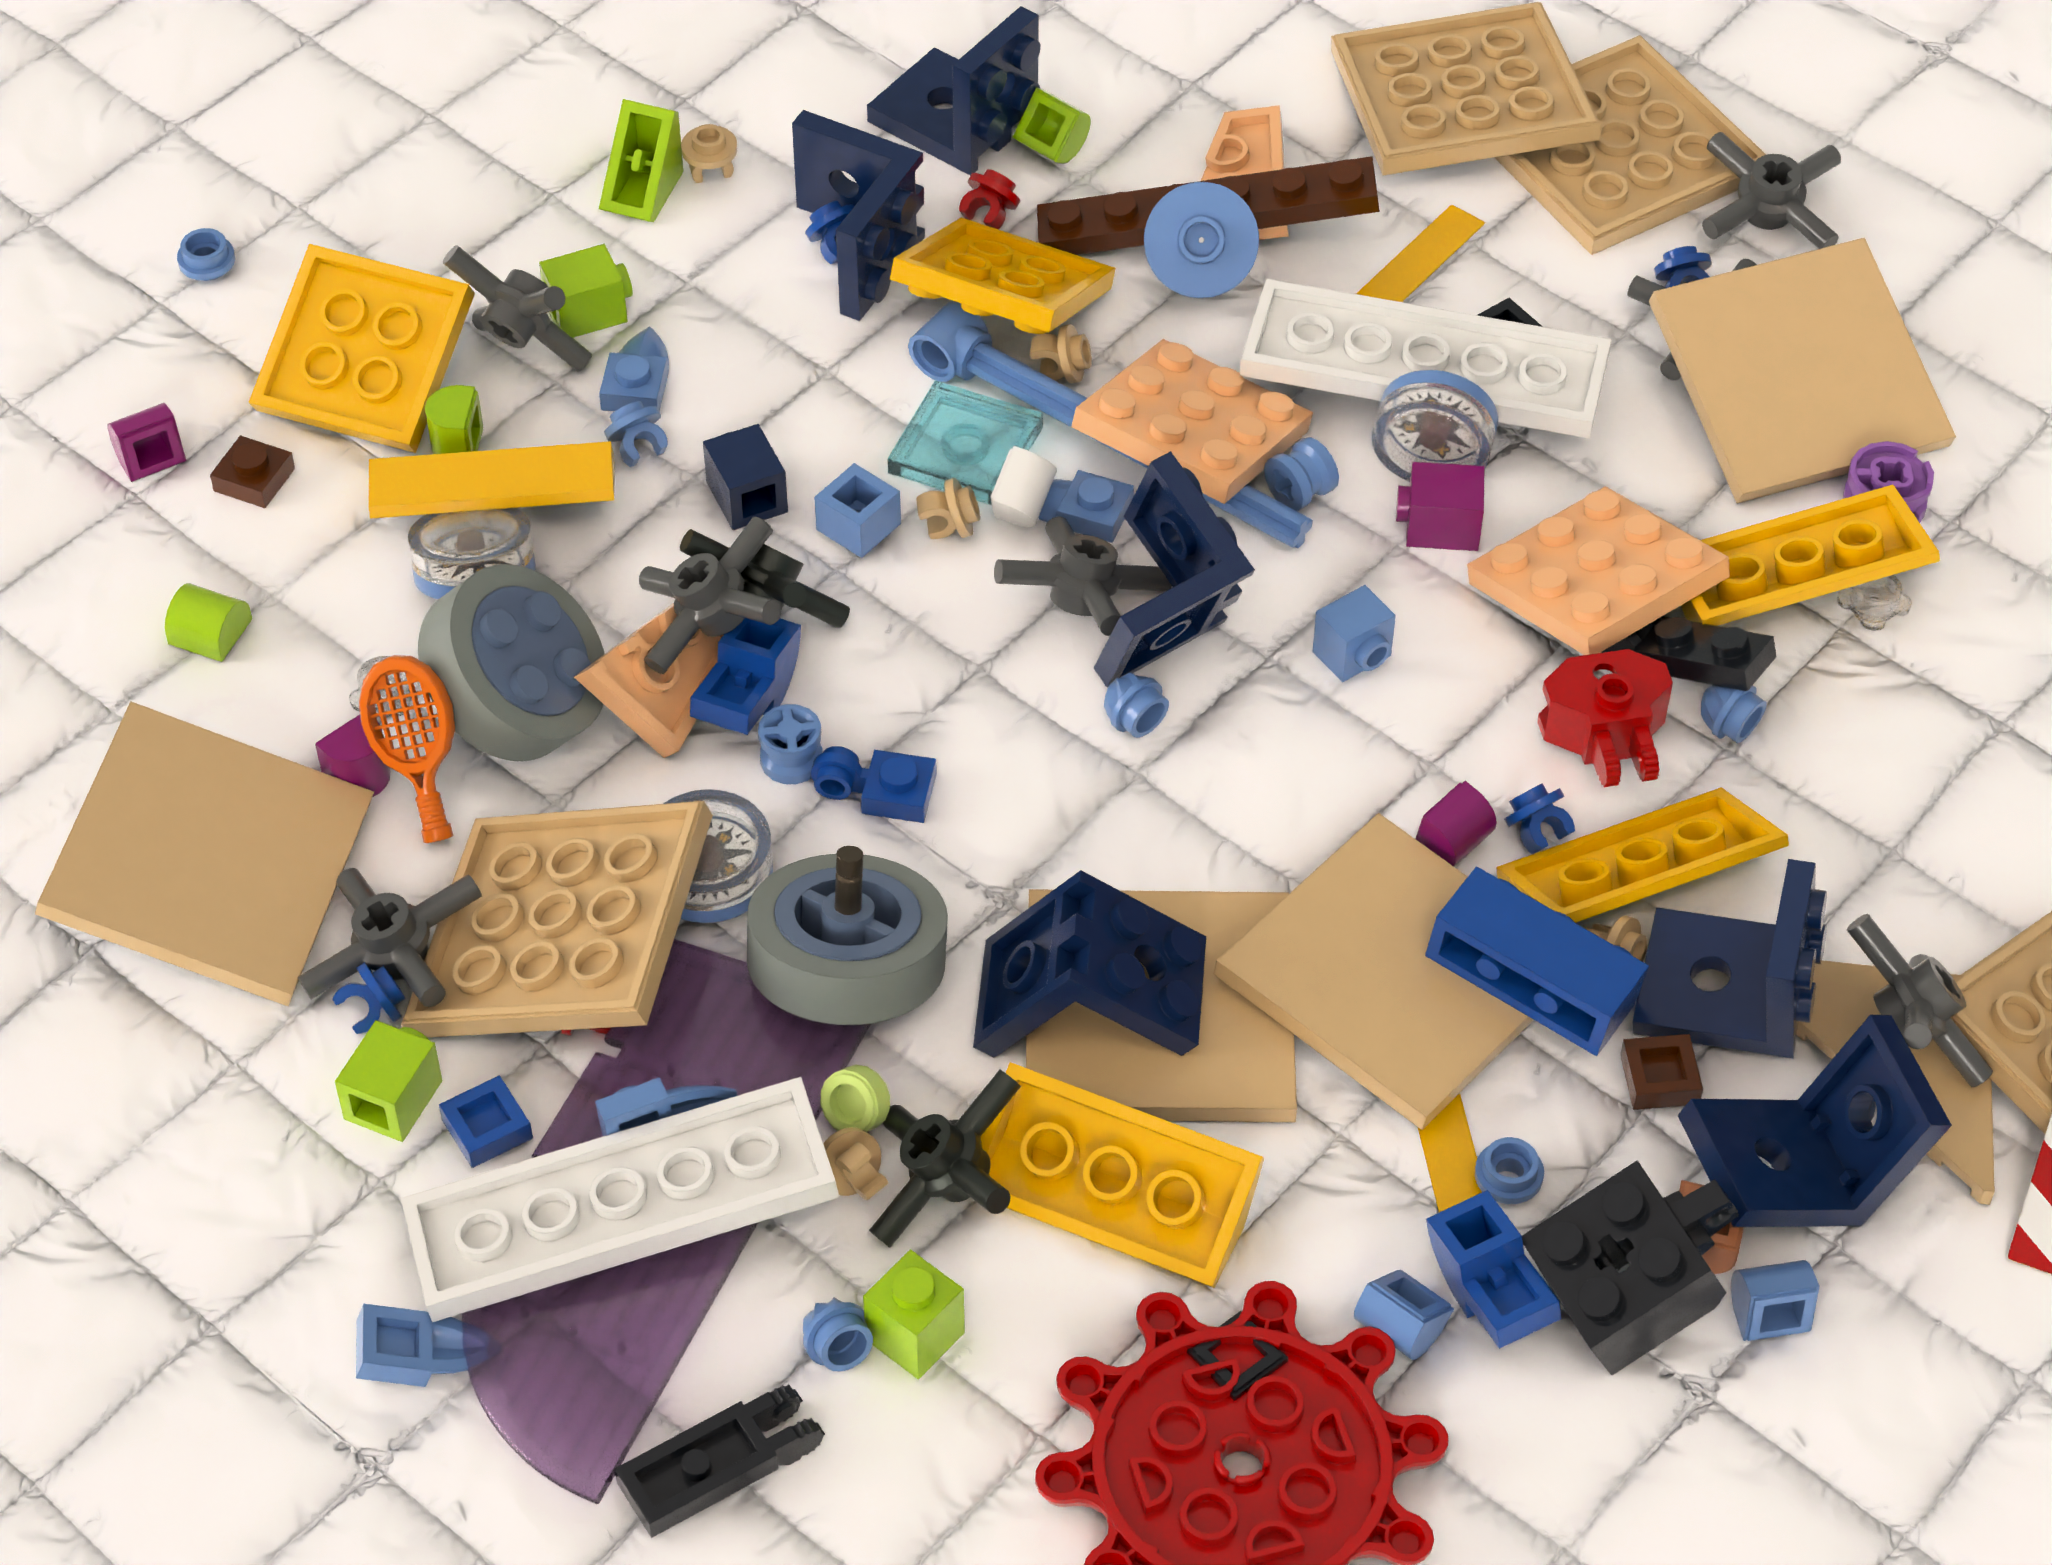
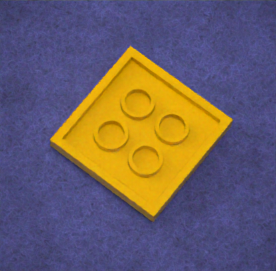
[890,217,1116,334]
[249,244,475,453]

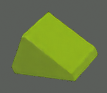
[599,99,684,222]

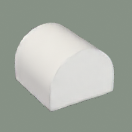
[991,446,1057,527]

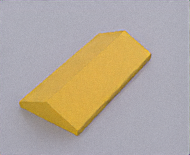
[369,441,615,519]
[1681,485,1940,626]
[1496,787,1789,923]
[981,1062,1264,1288]

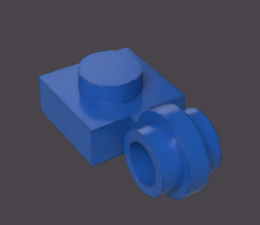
[811,746,937,823]

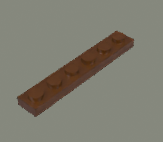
[1037,156,1380,255]

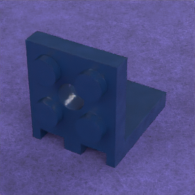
[867,6,1041,175]
[792,110,925,321]
[1093,451,1255,687]
[1632,859,1827,1059]
[973,870,1206,1058]
[1677,1015,1952,1227]

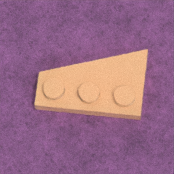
[1201,105,1289,240]
[574,603,723,758]

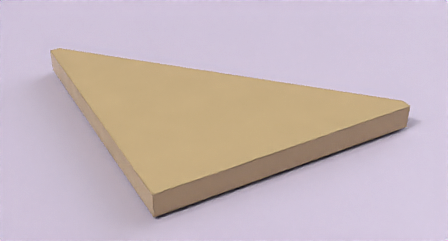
[1951,911,2052,1134]
[1796,960,1995,1205]

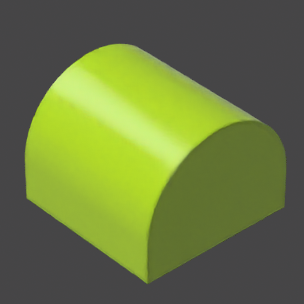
[1012,87,1091,164]
[425,385,483,454]
[165,583,252,662]

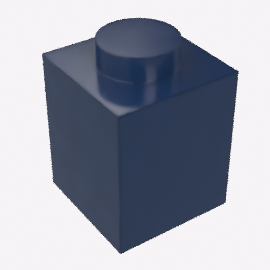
[703,424,788,530]

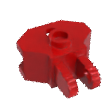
[1537,649,1673,787]

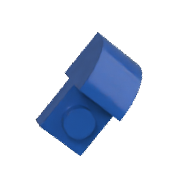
[690,618,801,735]
[1426,1190,1562,1349]

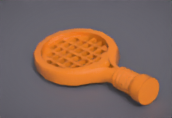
[359,655,455,843]

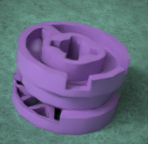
[1843,441,1934,523]

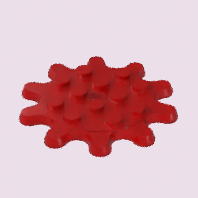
[1035,1281,1448,1565]

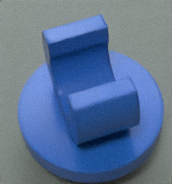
[805,201,854,264]
[1654,246,1712,288]
[1504,783,1575,854]
[332,962,406,1034]

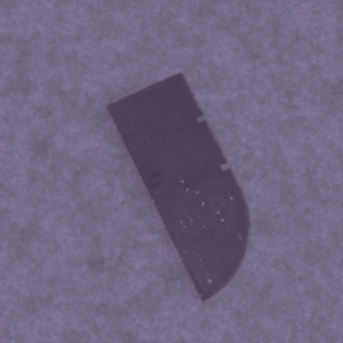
[461,939,871,1504]

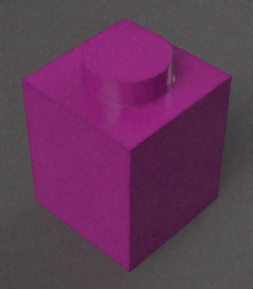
[1396,462,1485,551]

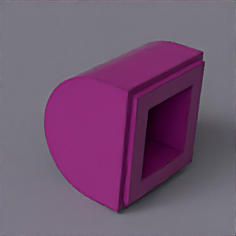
[107,402,186,482]
[315,714,390,797]
[1415,781,1497,867]

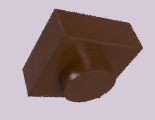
[210,435,295,508]
[1620,1034,1703,1110]

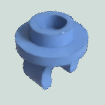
[604,401,668,467]

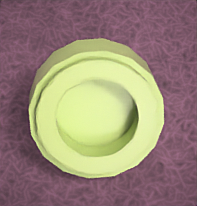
[820,1065,890,1132]

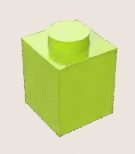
[539,243,633,338]
[335,1020,443,1142]
[863,1249,965,1380]

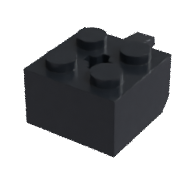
[1522,1160,1739,1376]

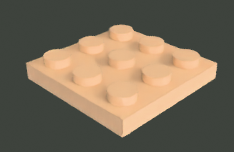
[1071,339,1313,504]
[1467,486,1730,655]

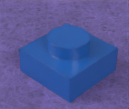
[439,1075,533,1168]

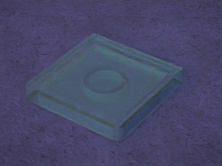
[887,380,1043,505]

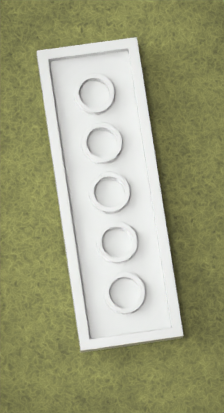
[1240,278,1612,439]
[401,1077,839,1323]

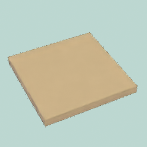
[1331,2,1601,176]
[1494,35,1766,255]
[1649,237,1956,504]
[35,701,374,1007]
[401,801,713,1038]
[1213,813,1534,1130]
[1026,889,1297,1122]

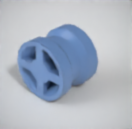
[1264,437,1339,511]
[758,704,823,785]

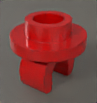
[959,169,1020,230]

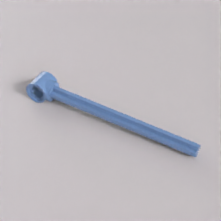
[908,301,1313,548]

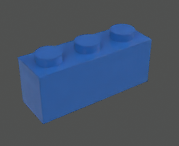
[1425,866,1649,1056]

